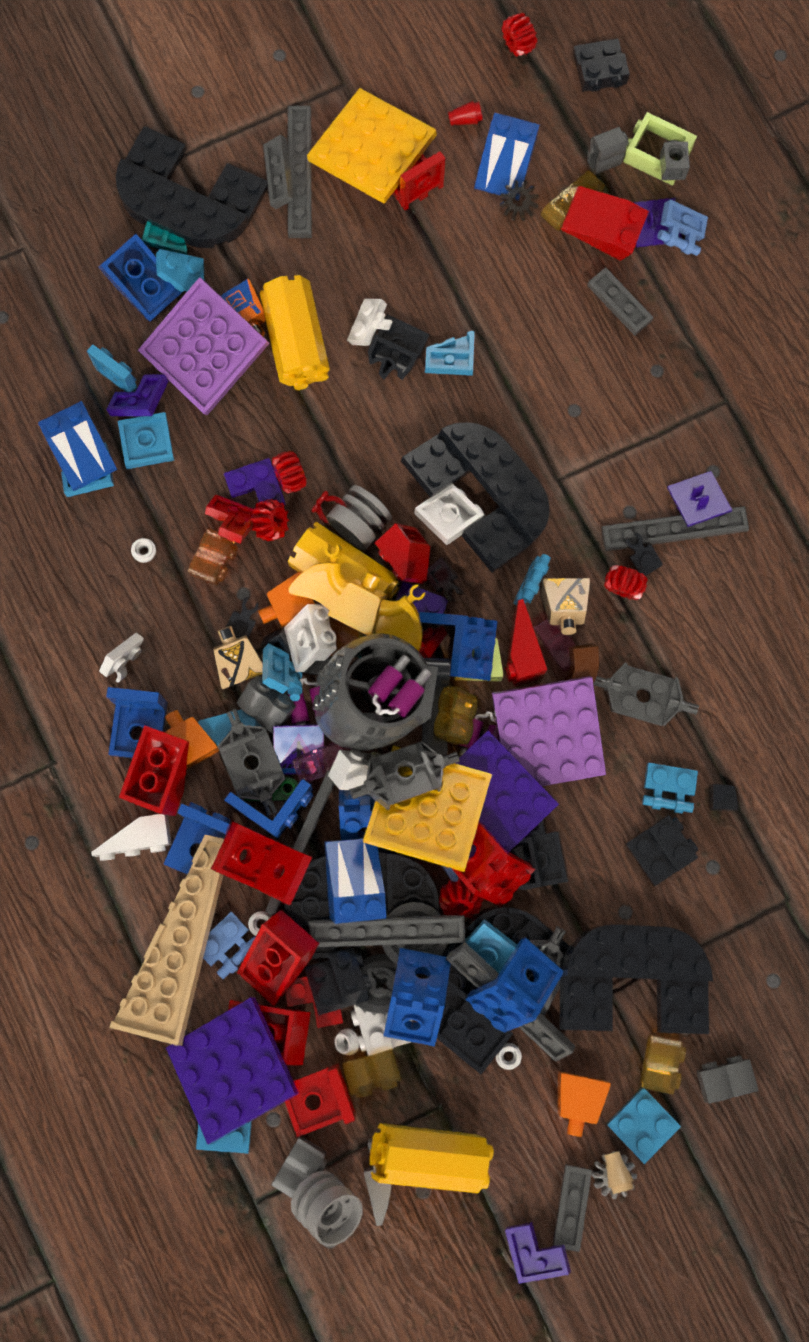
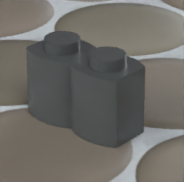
[587,127,628,175]
[237,676,296,733]
[696,1055,759,1103]
[271,1136,328,1198]

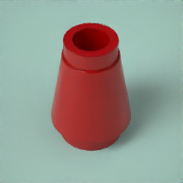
[448,100,483,126]

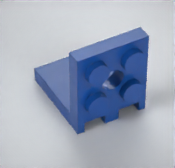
[419,612,497,681]
[106,687,168,758]
[225,779,314,839]
[339,789,391,851]
[164,802,231,874]
[466,938,563,1033]
[383,948,451,1047]

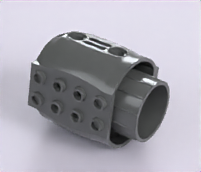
[313,634,438,751]

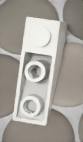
[328,749,382,790]
[91,814,172,861]

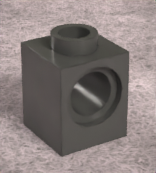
[660,140,690,180]

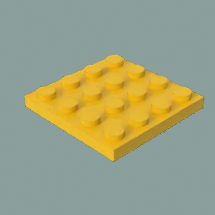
[307,88,437,204]
[363,746,492,872]

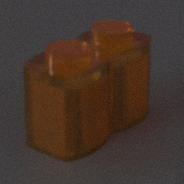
[187,528,238,587]

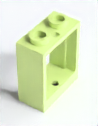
[623,112,697,186]

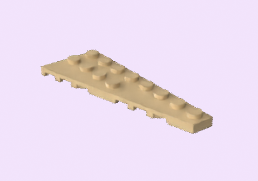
[110,835,224,1046]

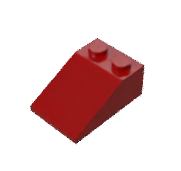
[561,186,649,261]
[504,599,547,687]
[119,725,189,816]
[237,910,320,1006]
[228,1000,311,1065]

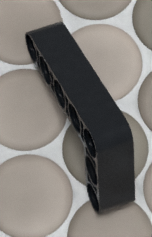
[422,658,450,757]

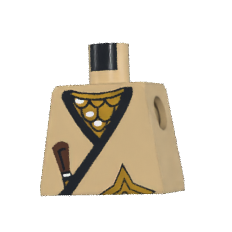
[541,578,590,635]
[213,626,263,689]

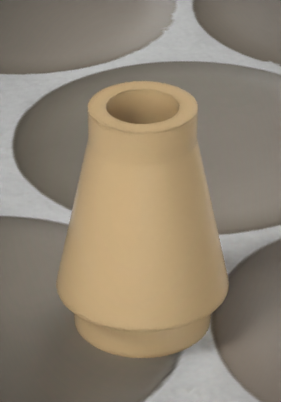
[604,1151,634,1194]

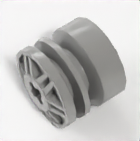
[326,485,392,550]
[291,1171,362,1246]

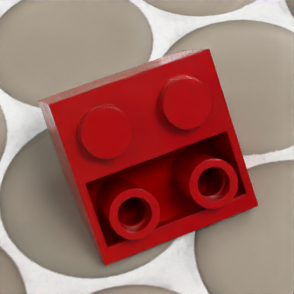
[375,523,430,584]

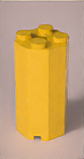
[260,275,330,390]
[288,522,399,600]
[369,1123,493,1193]

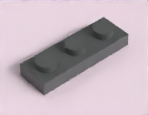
[263,135,294,209]
[587,267,654,336]
[552,1164,592,1252]

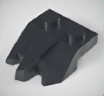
[368,314,430,380]
[509,831,570,890]

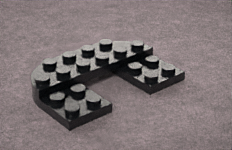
[116,126,268,248]
[401,422,549,573]
[285,851,439,958]
[424,906,569,1075]
[560,924,713,1034]

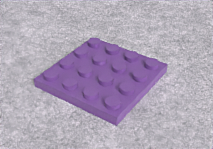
[138,277,270,415]
[492,676,606,786]

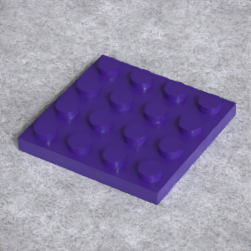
[455,730,559,858]
[166,997,299,1145]

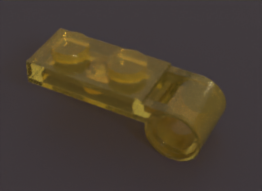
[540,170,605,231]

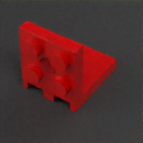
[392,151,446,210]
[451,821,535,906]
[211,822,312,905]
[285,1063,356,1137]

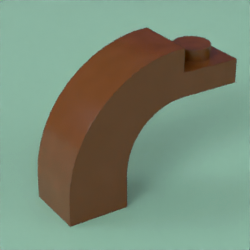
[563,643,599,684]

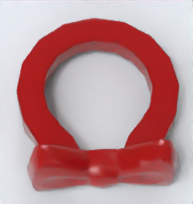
[311,491,346,525]

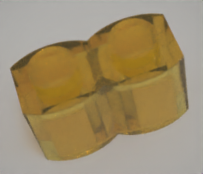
[434,686,477,745]
[640,1034,686,1094]
[342,1049,401,1098]

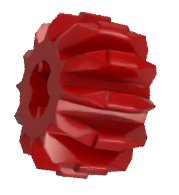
[502,13,537,57]
[272,451,307,494]
[250,499,290,541]
[604,565,648,600]
[439,878,483,919]

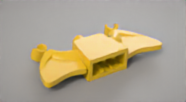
[289,543,425,652]

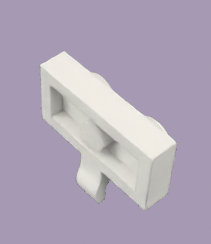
[347,299,393,346]
[99,632,144,683]

